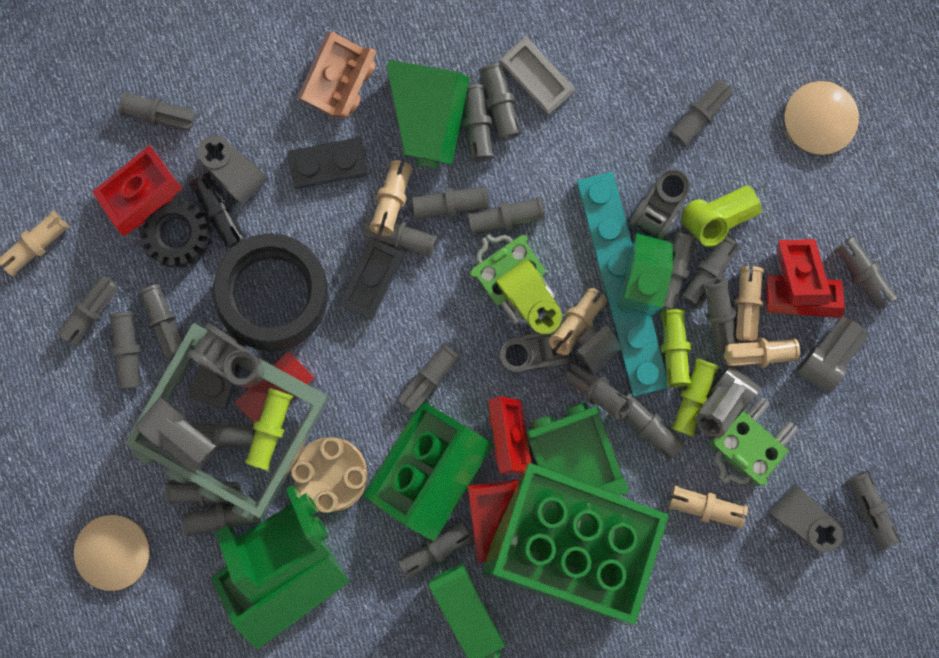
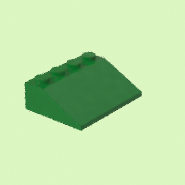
[482,463,669,625]

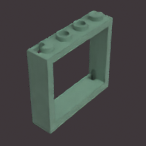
[125,322,330,521]

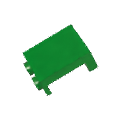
[526,402,629,496]
[215,485,331,604]

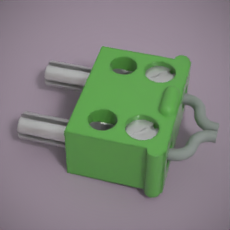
[469,234,555,324]
[708,397,798,487]

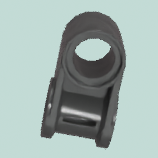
[198,135,268,205]
[628,169,690,240]
[187,323,264,388]
[498,327,573,374]
[768,484,843,552]

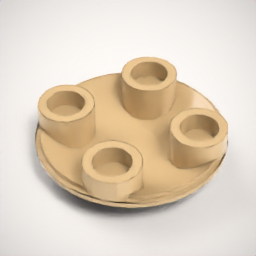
[784,81,859,155]
[291,437,368,513]
[74,515,149,591]

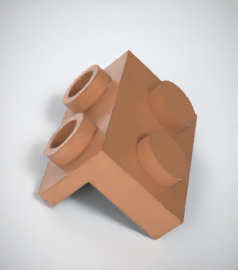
[297,31,376,119]

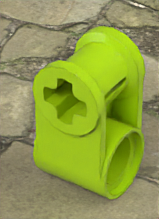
[495,258,562,334]

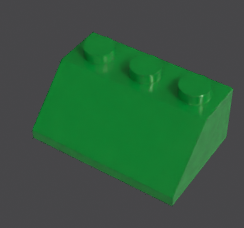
[363,401,494,541]
[211,546,350,649]

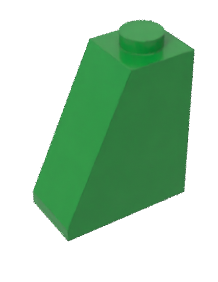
[387,60,470,169]
[617,233,673,316]
[428,561,505,658]

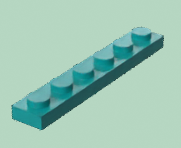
[576,171,670,397]

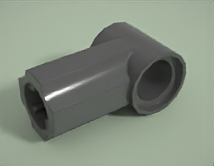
[796,316,869,395]
[694,366,761,439]
[135,396,217,472]

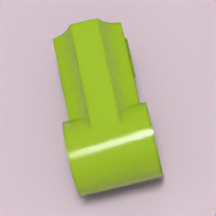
[681,185,762,247]

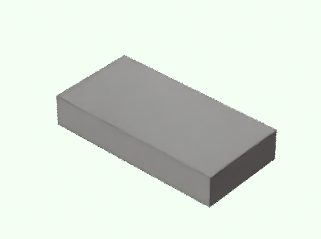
[498,36,575,117]

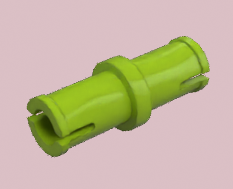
[661,309,691,388]
[671,358,720,437]
[245,388,293,470]

